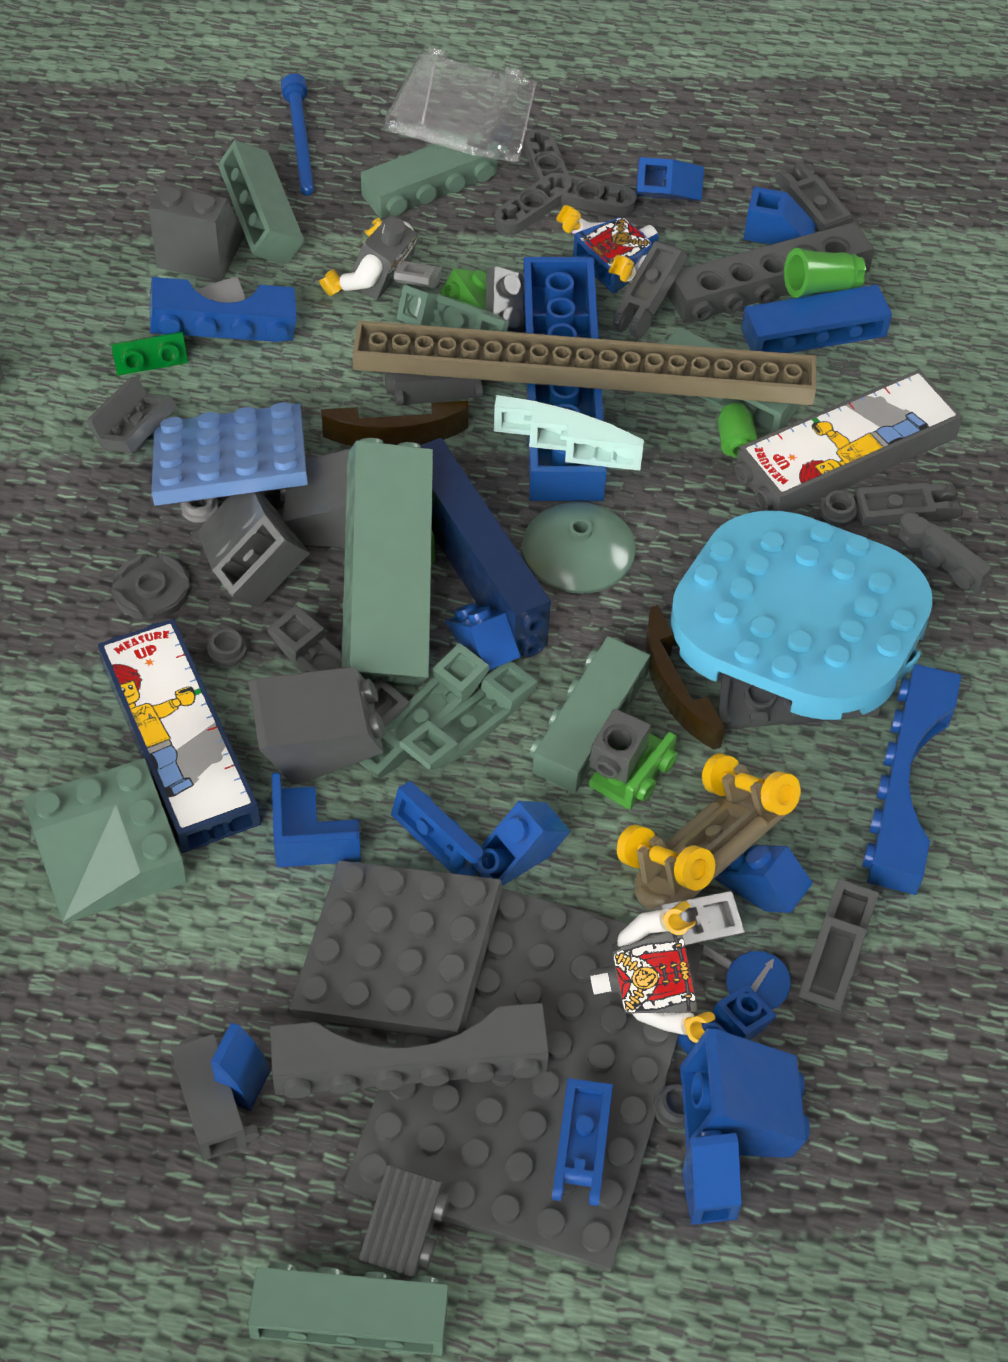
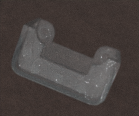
[383,47,537,163]

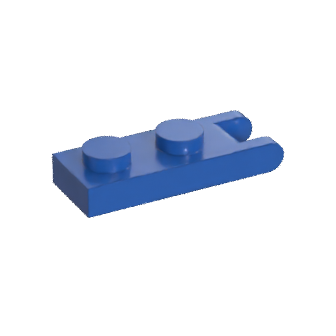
[391,781,483,876]
[552,1078,613,1206]

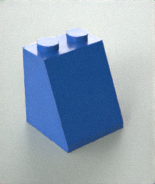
[680,1028,810,1157]

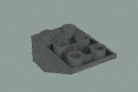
[197,491,310,607]

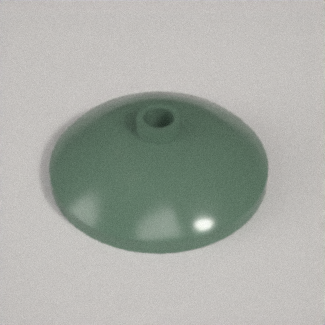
[522,502,636,594]

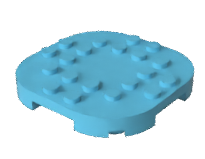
[669,511,932,720]

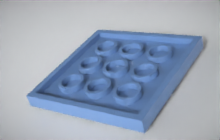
[151,402,308,506]

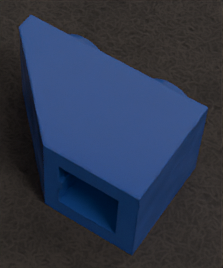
[635,157,704,201]
[743,186,816,245]
[445,603,521,670]
[470,801,571,886]
[714,845,813,913]
[682,1130,742,1225]

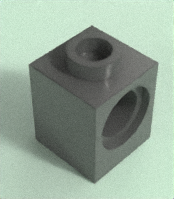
[590,708,651,783]

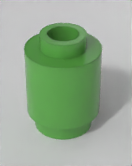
[717,403,757,458]

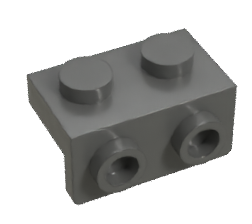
[87,377,177,453]

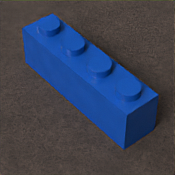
[741,284,892,353]

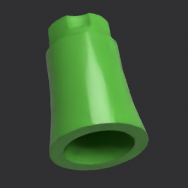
[784,248,866,298]

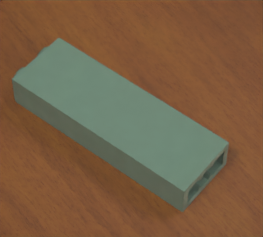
[341,438,433,686]

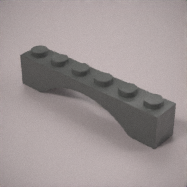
[270,1003,549,1098]

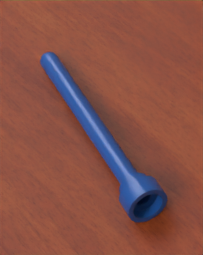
[281,74,314,196]

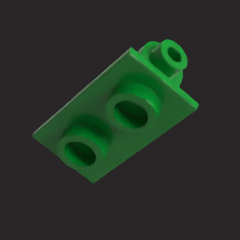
[111,332,188,376]

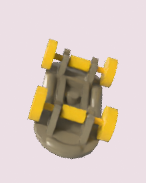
[617,753,801,911]

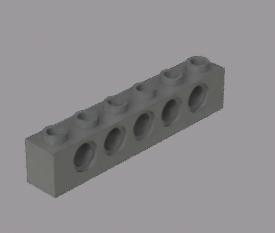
[667,222,874,323]

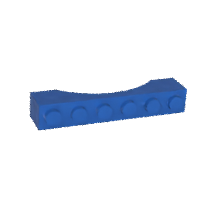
[862,664,962,895]

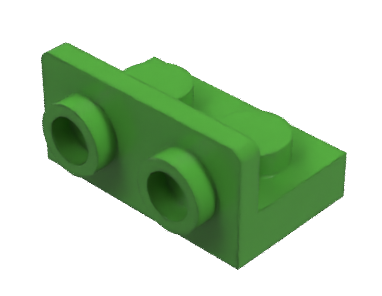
[589,732,678,810]

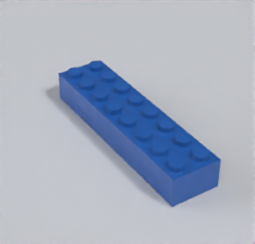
[523,257,607,501]

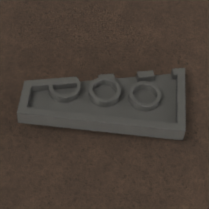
[718,673,881,729]

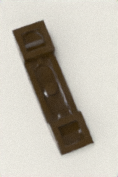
[321,401,469,446]
[646,605,725,750]

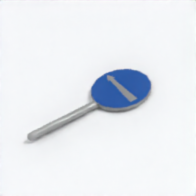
[698,943,791,1010]

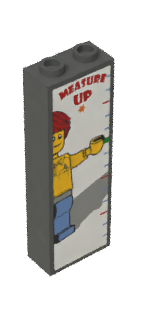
[735,369,963,512]

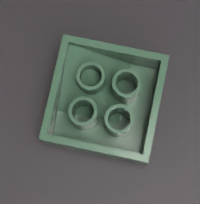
[22,758,187,924]

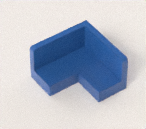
[272,773,361,867]

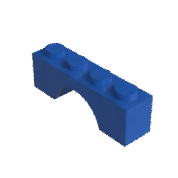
[149,277,297,342]

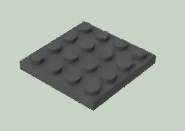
[289,861,503,1039]

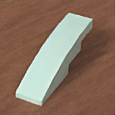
[494,395,644,470]

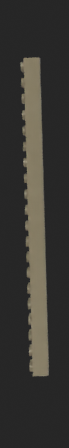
[353,320,817,405]

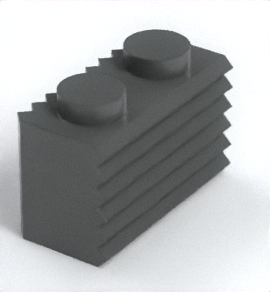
[359,1164,450,1277]

